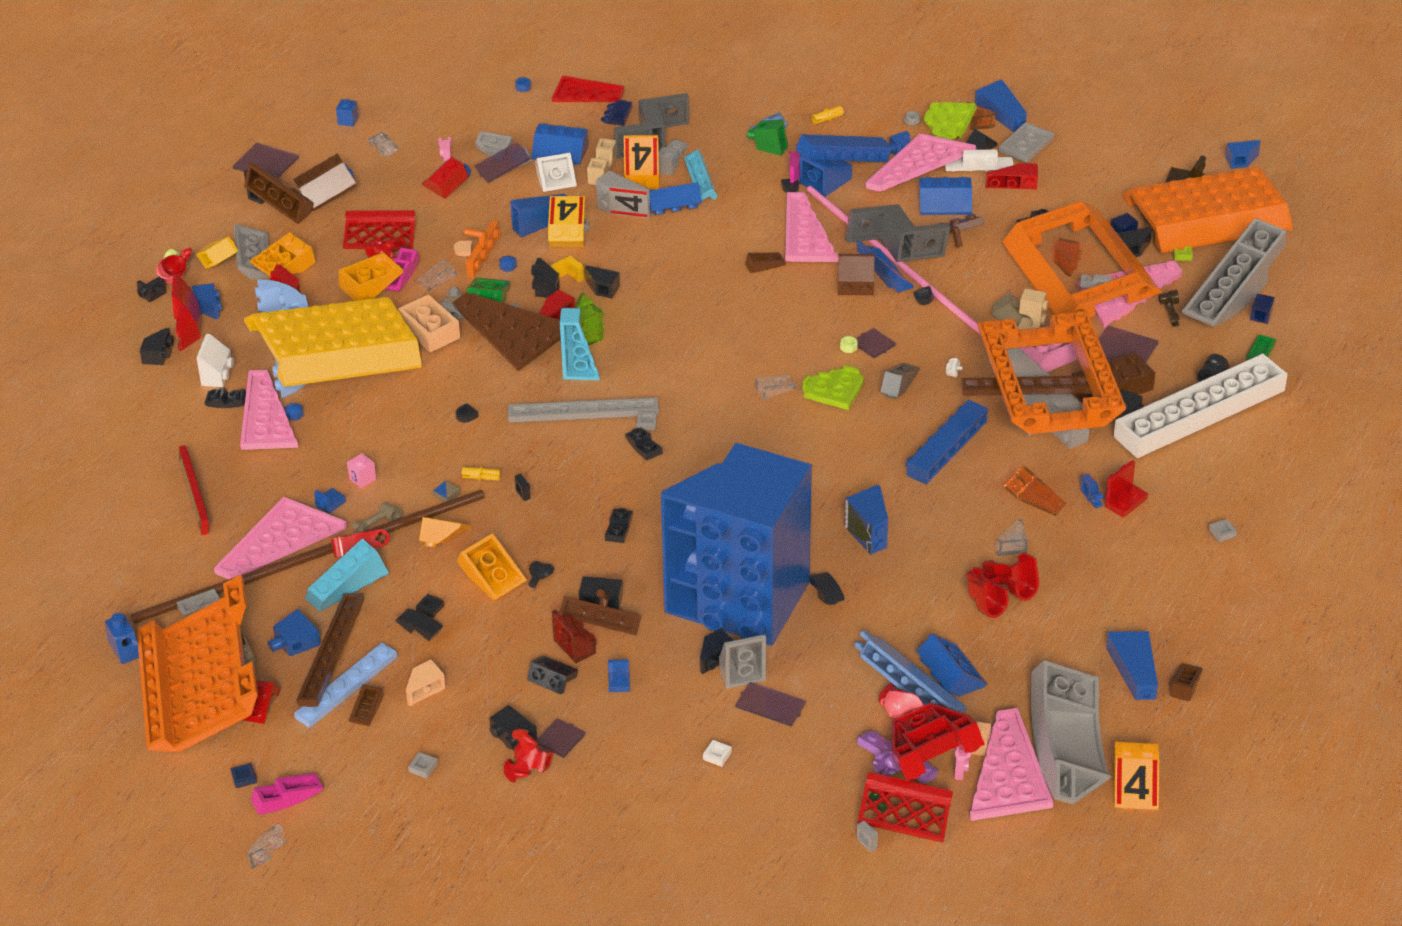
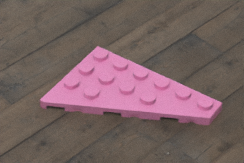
[865,133,976,192]
[1076,260,1182,328]
[214,497,347,579]
[970,708,1053,821]

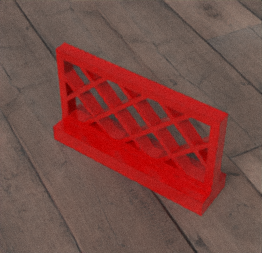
[343,210,417,249]
[857,772,953,843]

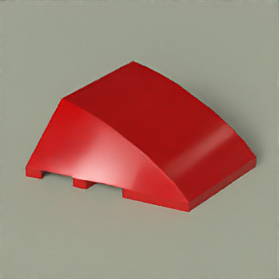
[171,274,202,351]

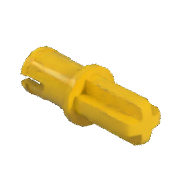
[811,106,844,125]
[462,466,501,481]

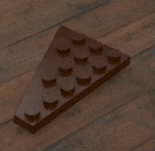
[452,292,561,371]

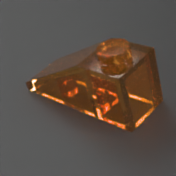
[1003,464,1066,516]

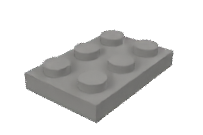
[999,122,1054,163]

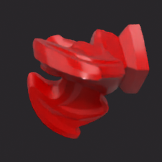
[364,238,408,260]
[504,729,554,783]

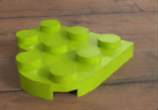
[924,102,977,140]
[802,366,864,410]

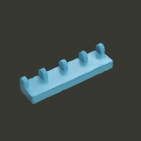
[684,149,717,200]

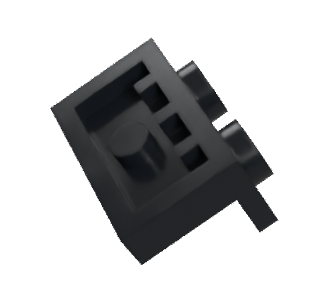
[527,655,578,694]

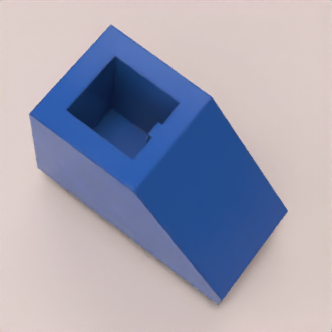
[1225,140,1261,169]
[192,283,222,319]

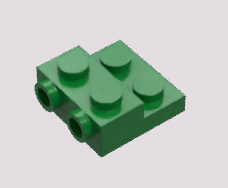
[467,277,510,303]

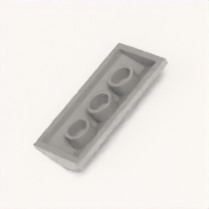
[233,224,270,280]

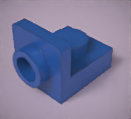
[889,131,910,156]
[314,488,346,514]
[608,659,630,692]

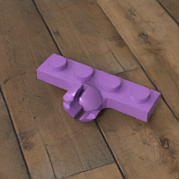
[857,730,939,784]

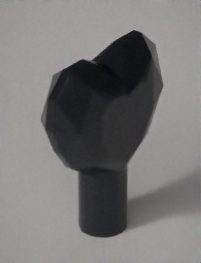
[529,561,554,588]

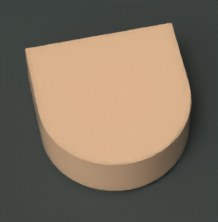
[454,241,472,256]

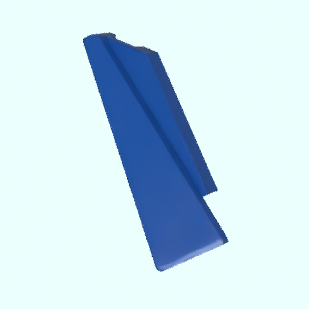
[857,240,913,293]

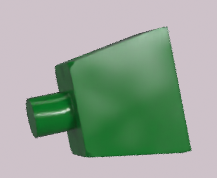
[747,120,788,156]

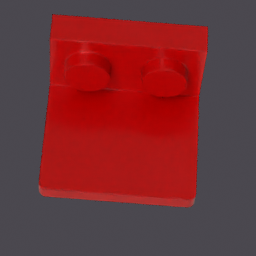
[1105,460,1148,518]
[242,680,281,724]

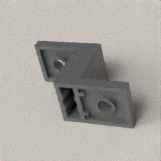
[614,93,689,159]
[845,204,950,262]

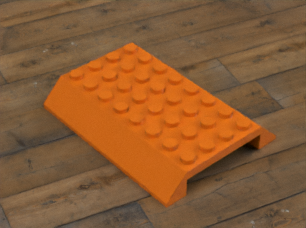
[1122,167,1292,253]
[137,574,258,752]

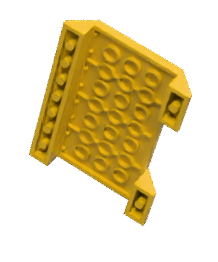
[244,297,422,387]

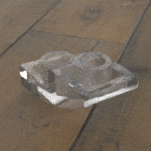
[368,132,398,157]
[247,823,286,868]

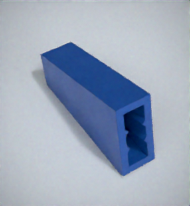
[975,79,1027,132]
[510,194,566,237]
[1106,631,1158,700]

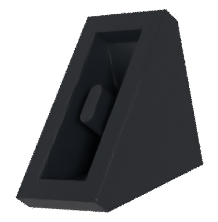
[966,129,998,150]

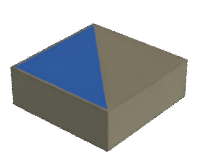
[433,481,460,502]

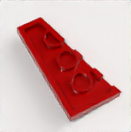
[552,75,625,102]

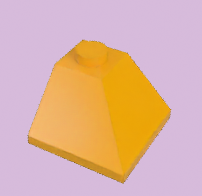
[419,517,471,547]

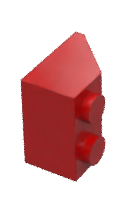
[422,157,468,199]

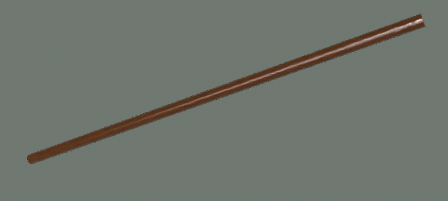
[131,490,484,624]

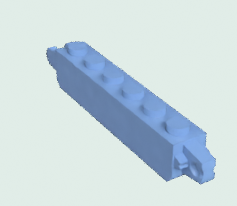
[854,630,966,713]

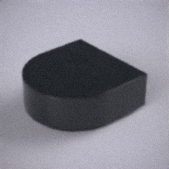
[781,179,799,193]
[913,285,934,305]
[456,403,478,423]

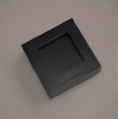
[514,474,531,501]
[416,594,445,618]

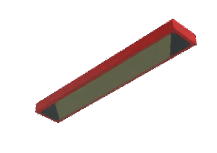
[179,445,209,536]

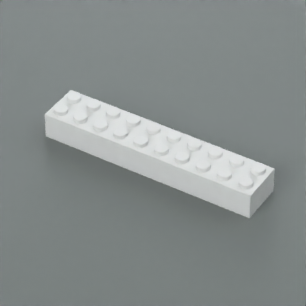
[1114,354,1287,458]

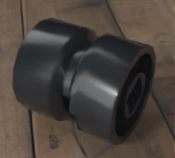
[1197,354,1229,382]

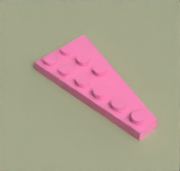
[785,192,838,262]
[240,370,298,450]

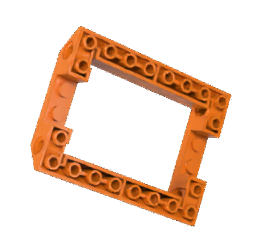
[1002,201,1161,318]
[977,311,1126,434]

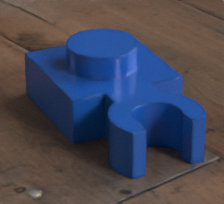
[1080,474,1103,508]

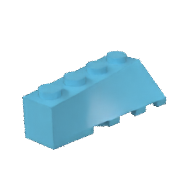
[560,308,600,380]
[305,539,389,612]

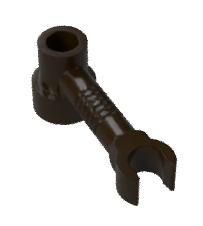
[1159,289,1180,327]

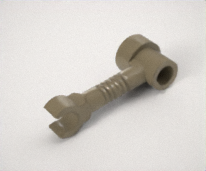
[352,502,402,533]

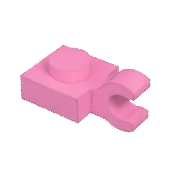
[438,137,452,161]
[955,746,971,780]

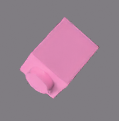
[347,453,376,488]

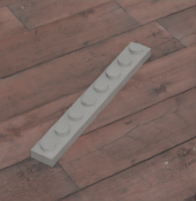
[508,397,659,422]

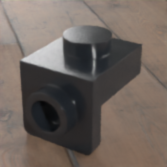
[136,276,167,302]

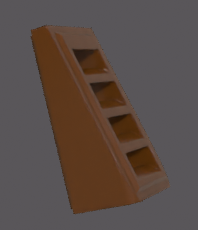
[745,252,786,273]
[1170,663,1203,701]
[349,684,384,726]

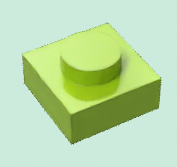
[1173,246,1193,261]

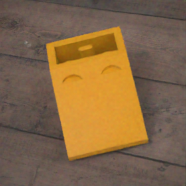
[249,232,316,277]

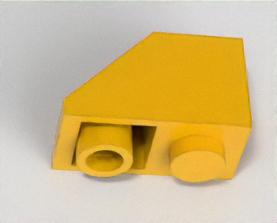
[196,236,239,269]

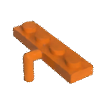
[464,221,501,277]

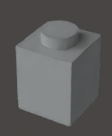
[659,147,678,176]

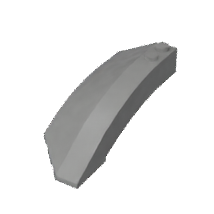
[1031,660,1112,804]

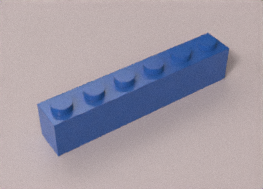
[796,134,893,162]
[906,400,988,485]

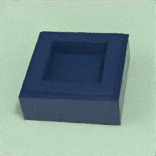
[230,763,257,788]

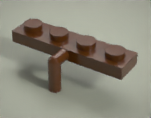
[935,214,984,248]
[559,589,642,636]

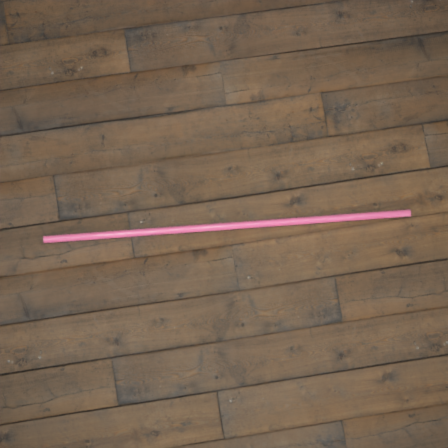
[807,186,981,335]

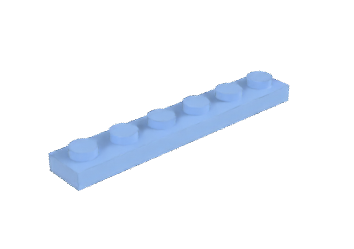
[294,642,397,728]

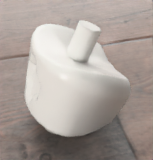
[946,358,963,378]

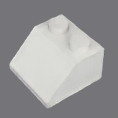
[535,153,577,192]
[197,334,234,387]

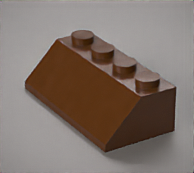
[244,162,313,224]

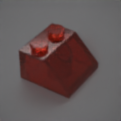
[551,610,597,664]

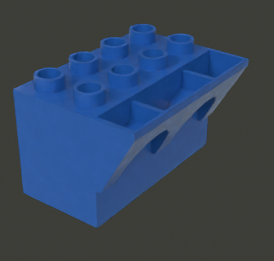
[661,443,812,646]

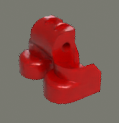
[966,552,1040,618]

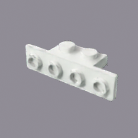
[945,150,1013,172]

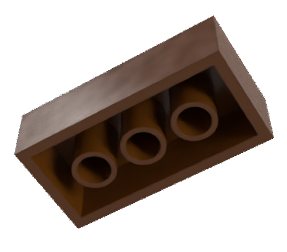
[1072,352,1156,404]

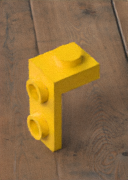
[550,256,584,282]

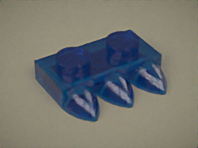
[601,100,633,126]

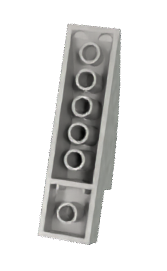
[1182,218,1287,327]
[1002,348,1090,449]

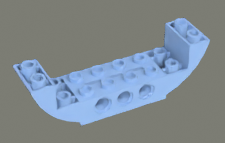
[255,279,308,398]

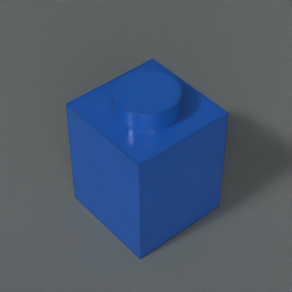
[336,99,359,127]

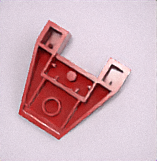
[892,702,985,781]

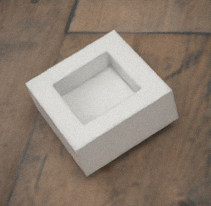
[703,740,732,767]

